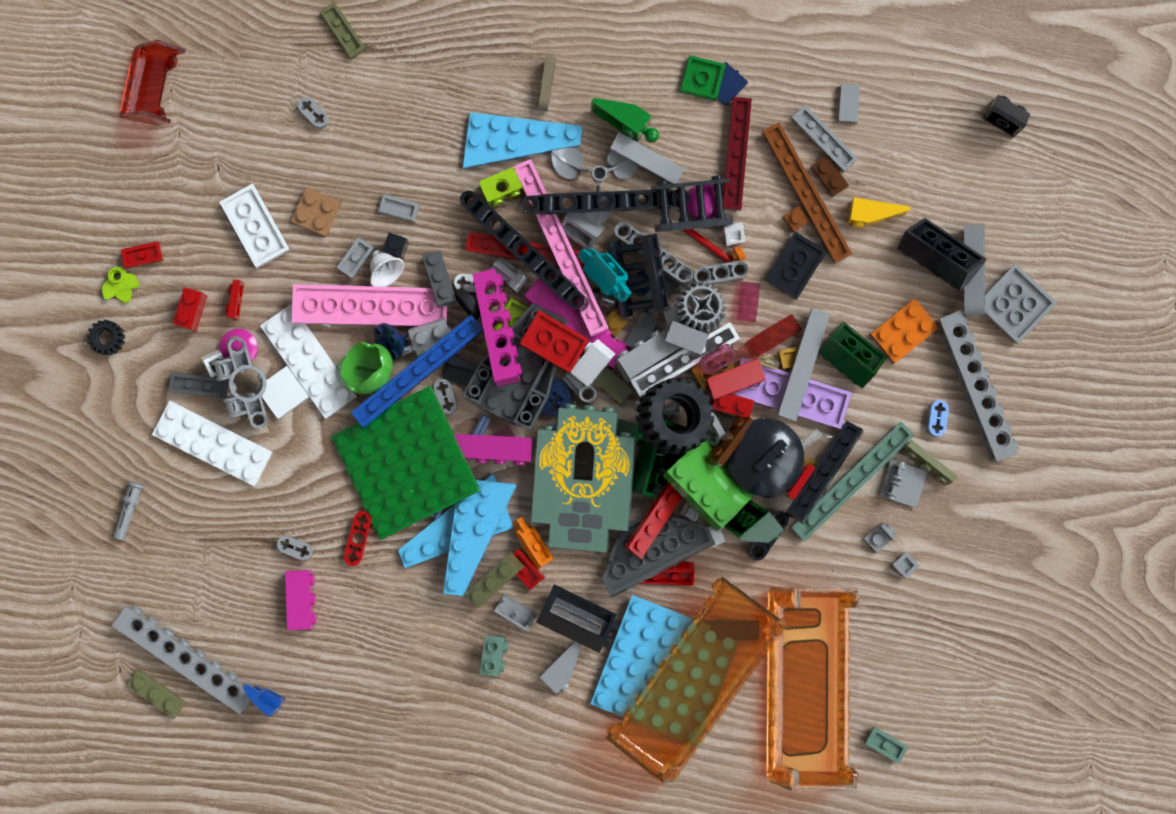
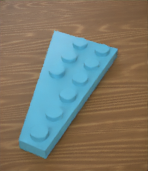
[463,112,582,169]
[398,473,513,568]

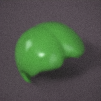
[338,342,393,395]

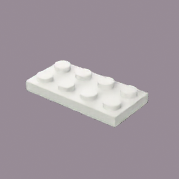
[219,184,290,269]

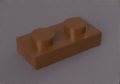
[810,155,849,197]

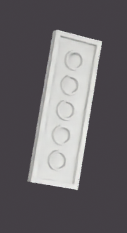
[260,304,358,419]
[152,401,273,486]

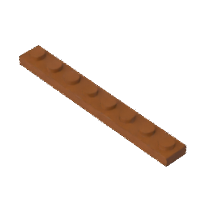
[762,122,852,264]

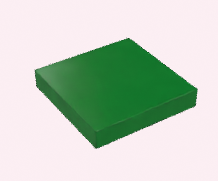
[680,55,726,101]

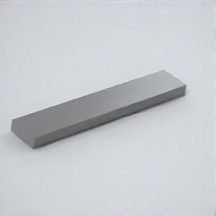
[777,308,830,422]

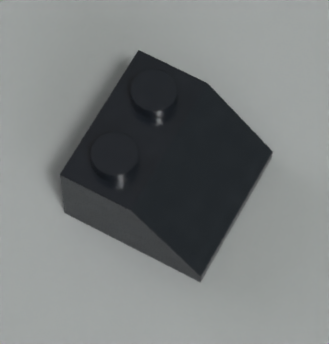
[982,95,1030,137]

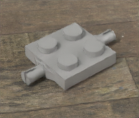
[403,317,457,357]

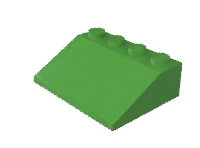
[663,440,754,532]

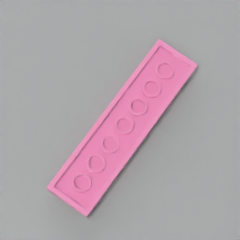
[292,284,447,327]

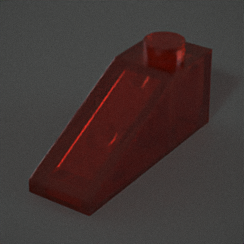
[744,314,802,360]

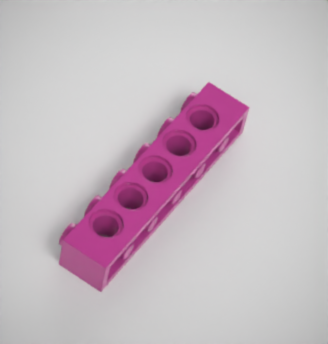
[473,268,522,387]

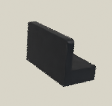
[443,357,479,386]

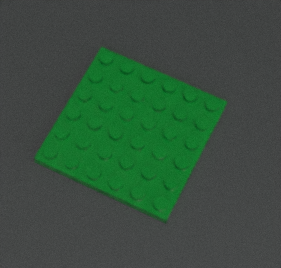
[331,386,481,540]

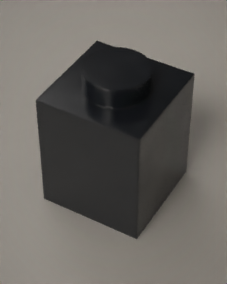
[383,232,409,260]

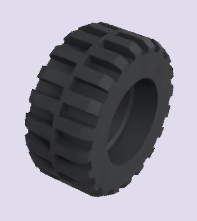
[636,378,714,455]

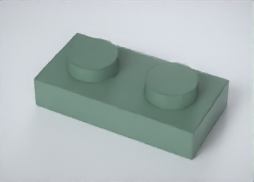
[864,726,908,764]

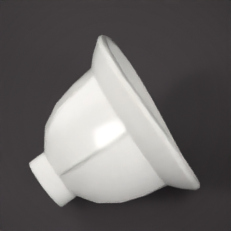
[370,250,405,287]

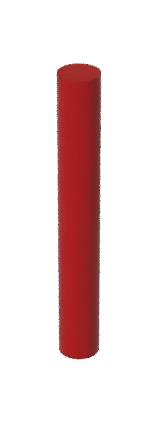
[683,229,733,263]

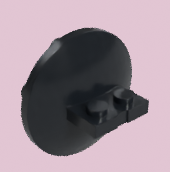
[727,418,804,496]

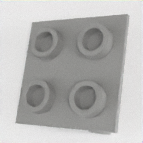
[880,460,927,508]

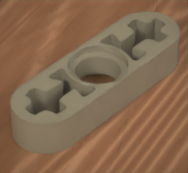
[538,56,556,111]

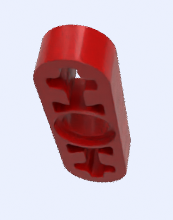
[344,511,372,566]

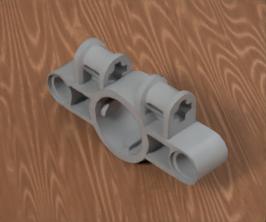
[211,336,267,429]

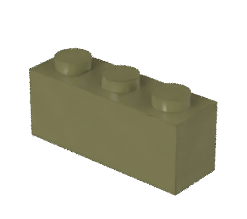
[465,552,524,609]

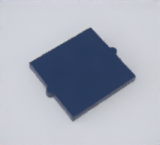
[717,62,748,106]

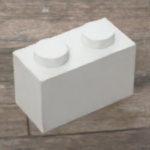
[571,339,615,387]

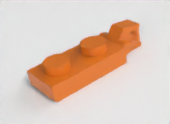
[512,517,554,570]

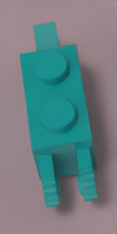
[578,248,631,302]

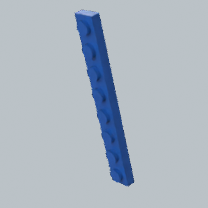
[351,315,484,428]

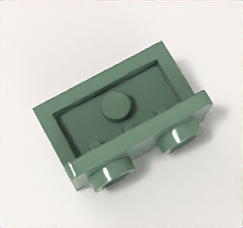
[479,635,509,677]

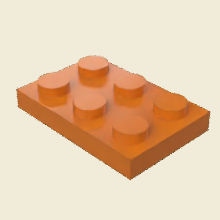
[870,299,939,364]

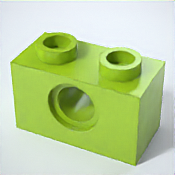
[479,167,523,207]

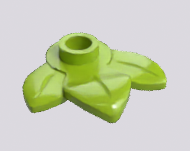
[102,267,140,303]

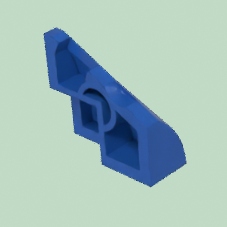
[243,684,285,717]

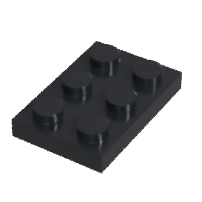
[764,232,827,300]

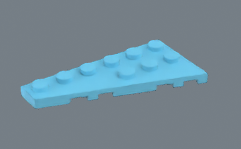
[443,480,517,596]

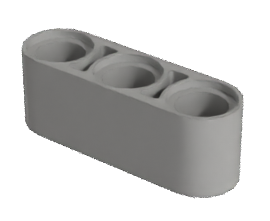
[693,261,749,286]

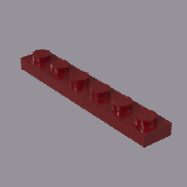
[723,97,752,211]

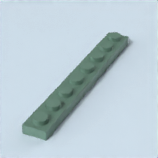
[790,422,915,542]

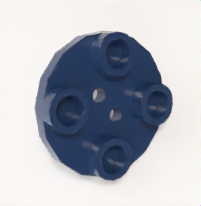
[373,323,408,360]
[541,378,572,416]

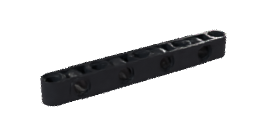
[519,189,690,215]
[460,191,589,312]

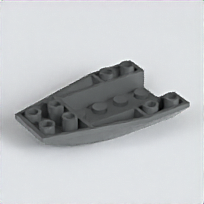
[462,303,567,431]

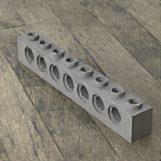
[935,310,1018,463]
[112,605,254,714]

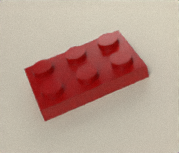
[519,310,589,373]

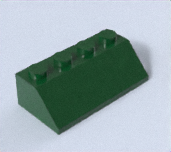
[632,419,686,499]
[724,499,784,543]

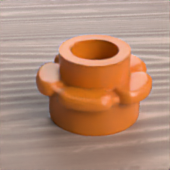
[730,245,746,261]

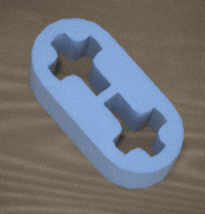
[927,400,949,437]

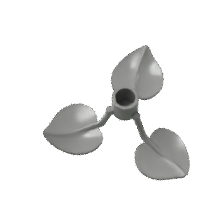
[551,147,638,226]

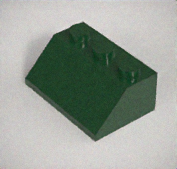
[818,321,887,389]

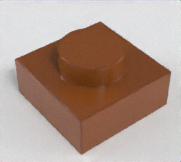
[783,206,810,232]

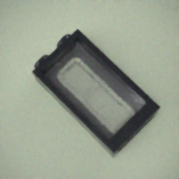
[536,584,617,653]

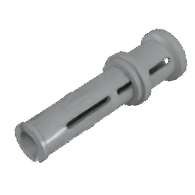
[113,481,145,540]

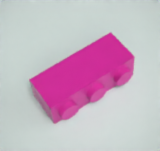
[285,570,317,630]

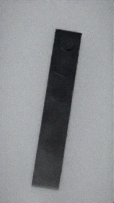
[786,420,863,524]

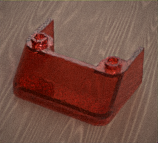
[120,39,186,126]

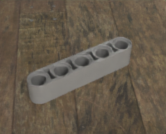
[614,222,693,287]
[964,224,985,316]

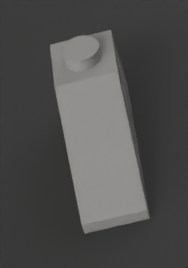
[540,641,581,694]

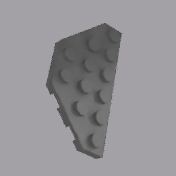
[602,516,716,598]

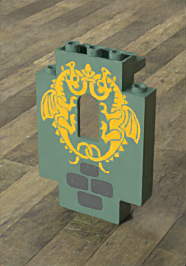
[531,404,636,552]

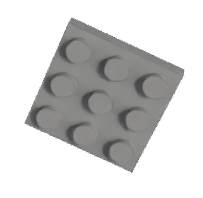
[985,263,1057,344]

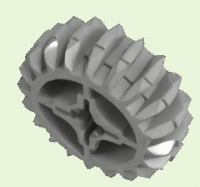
[675,281,727,333]

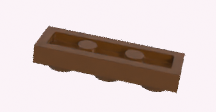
[707,417,753,466]

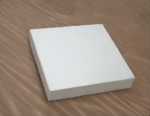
[256,366,310,419]

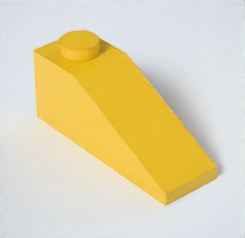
[848,197,911,228]

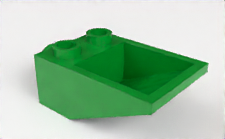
[591,98,660,143]

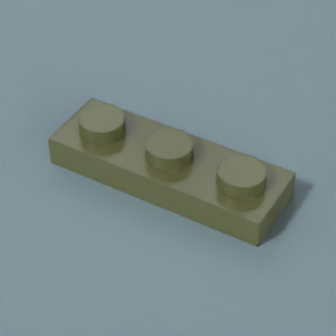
[902,440,958,485]
[126,669,187,719]

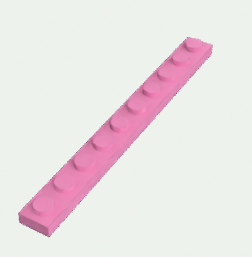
[514,159,608,337]

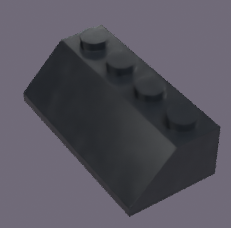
[897,218,987,290]

